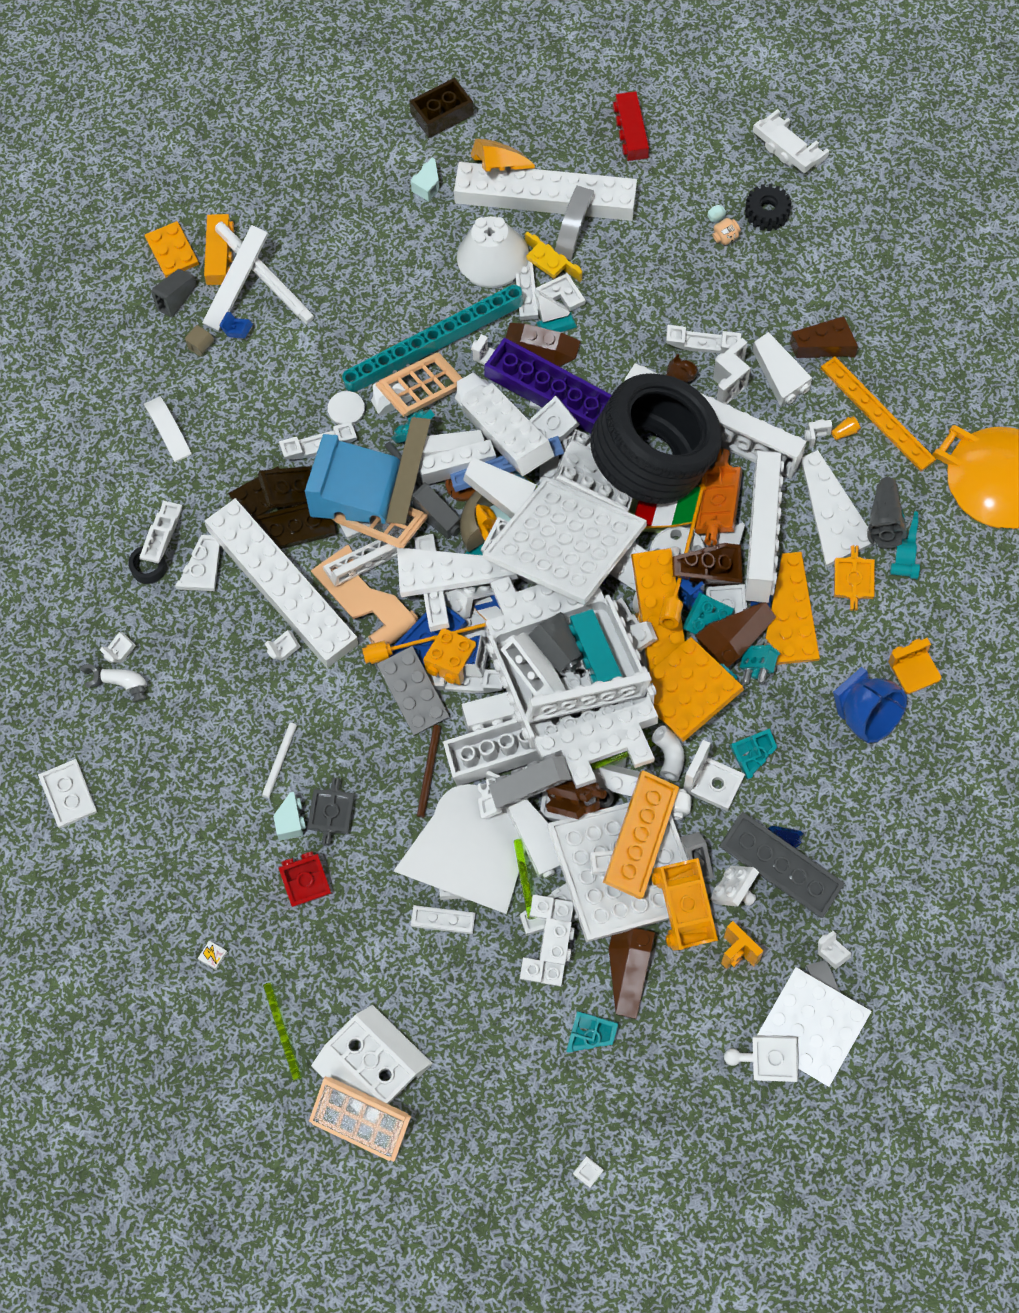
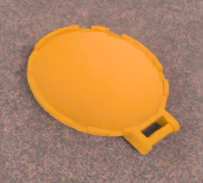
[932,425,1019,529]

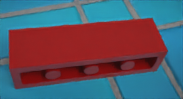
[612,91,649,161]

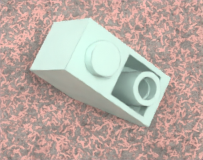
[411,157,439,202]
[273,792,306,841]

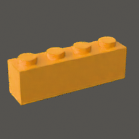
[204,214,234,285]

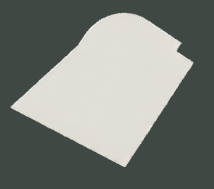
[394,784,525,914]

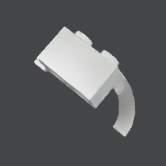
[609,542,680,613]

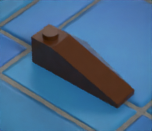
[672,543,742,586]
[694,602,776,668]

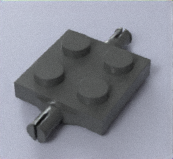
[307,777,355,846]

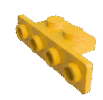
[525,231,582,282]

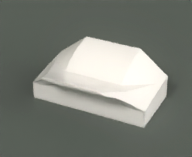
[455,373,489,413]
[371,381,413,417]

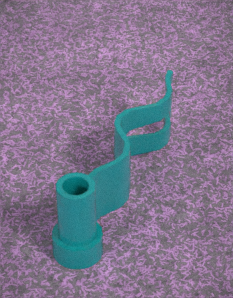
[890,510,920,580]

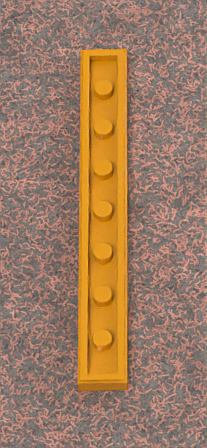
[820,356,936,472]

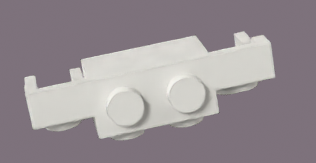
[753,109,829,173]
[519,895,574,987]

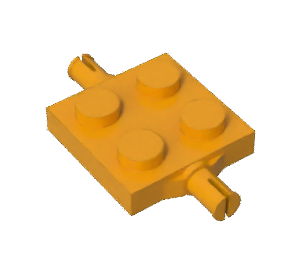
[834,545,875,611]

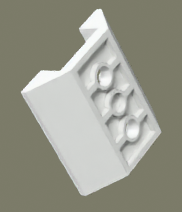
[554,429,632,512]
[311,1005,432,1123]

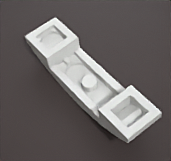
[666,325,741,353]
[144,396,192,462]
[279,422,357,459]
[426,669,503,693]

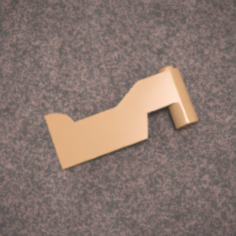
[311,545,418,645]

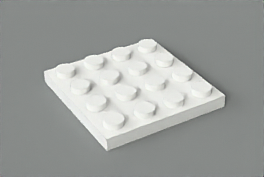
[757,967,872,1086]

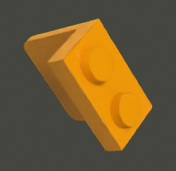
[423,629,476,685]
[888,638,941,694]

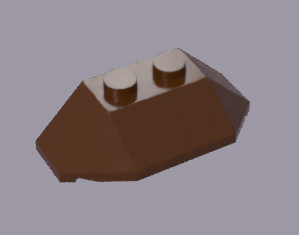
[506,323,581,367]

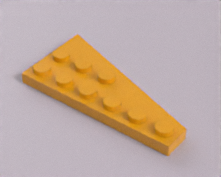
[764,552,820,665]

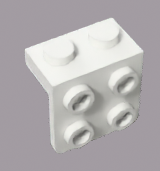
[444,583,494,618]

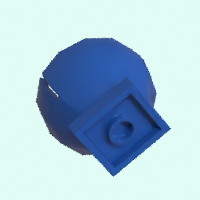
[833,667,907,743]

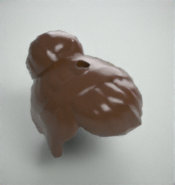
[666,354,697,383]

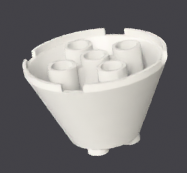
[457,216,529,288]

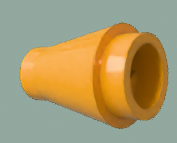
[831,416,861,441]

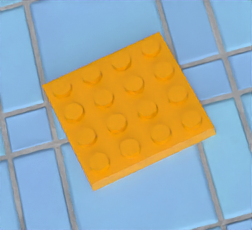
[649,637,744,742]

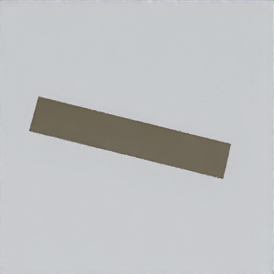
[386,417,431,524]

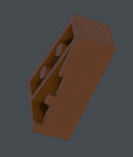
[790,316,858,358]

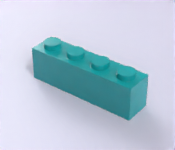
[568,609,622,684]

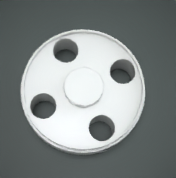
[649,527,705,578]

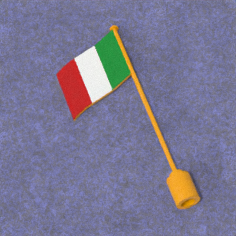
[635,484,706,629]

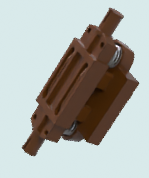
[545,775,607,819]

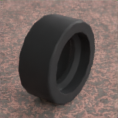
[128,546,167,584]

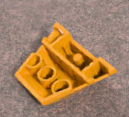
[471,139,535,172]

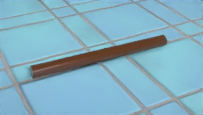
[417,725,441,818]

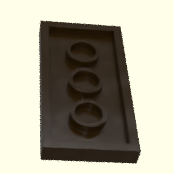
[253,503,337,549]

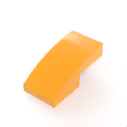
[476,504,497,540]

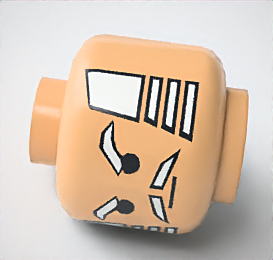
[712,218,741,245]

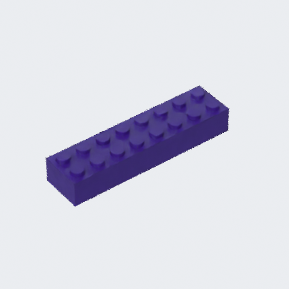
[484,338,611,434]

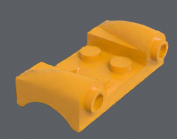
[651,858,718,951]

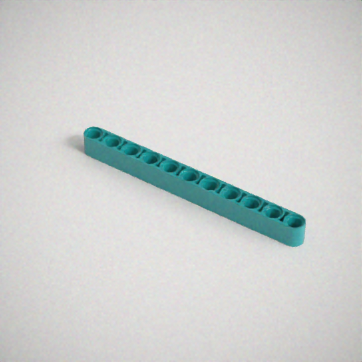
[342,285,523,392]

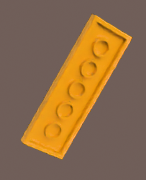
[631,548,685,672]
[603,770,679,899]

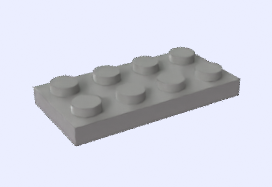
[377,646,449,736]

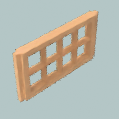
[376,353,462,417]

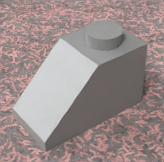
[680,832,714,881]

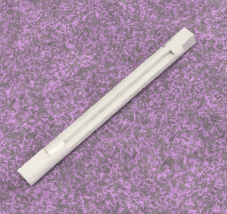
[215,222,314,325]

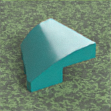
[730,728,777,779]
[566,1011,618,1053]

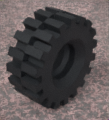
[745,184,791,231]

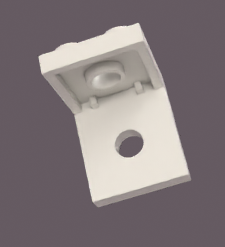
[683,740,745,811]

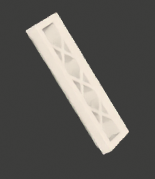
[323,534,398,587]

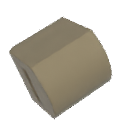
[185,325,214,356]

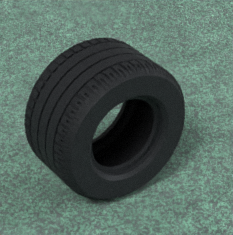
[590,373,722,504]

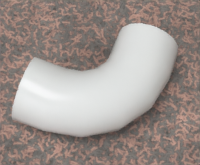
[652,725,685,781]

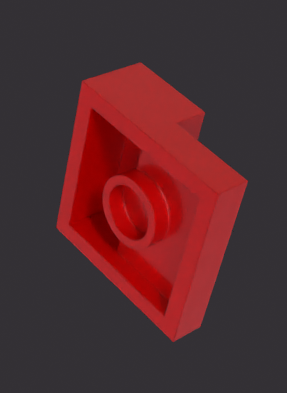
[278,851,331,907]

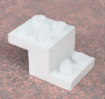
[713,338,750,405]

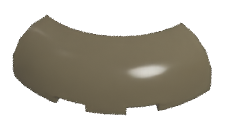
[460,491,492,552]

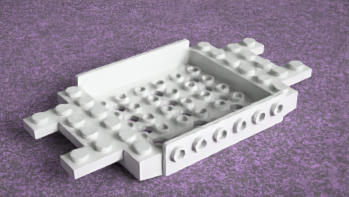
[485,576,658,789]

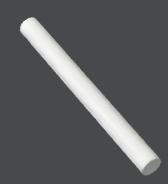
[262,723,297,798]

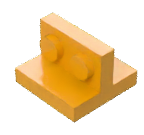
[721,921,763,969]

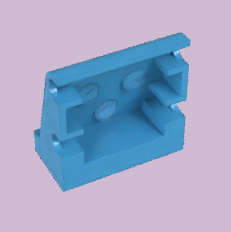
[305,434,401,524]

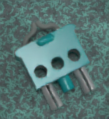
[740,639,780,684]

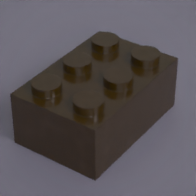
[409,77,474,138]

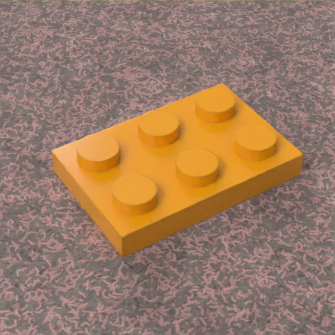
[144,221,199,278]

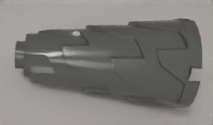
[867,477,907,548]

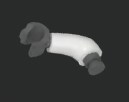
[79,664,147,703]

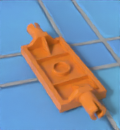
[694,449,742,546]

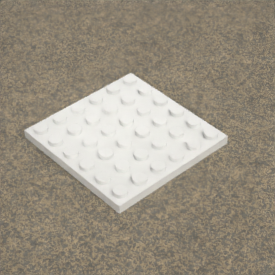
[483,477,647,605]
[547,802,688,942]

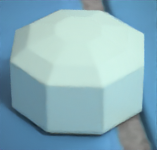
[707,205,726,222]

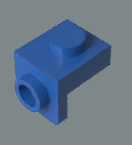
[219,312,253,339]

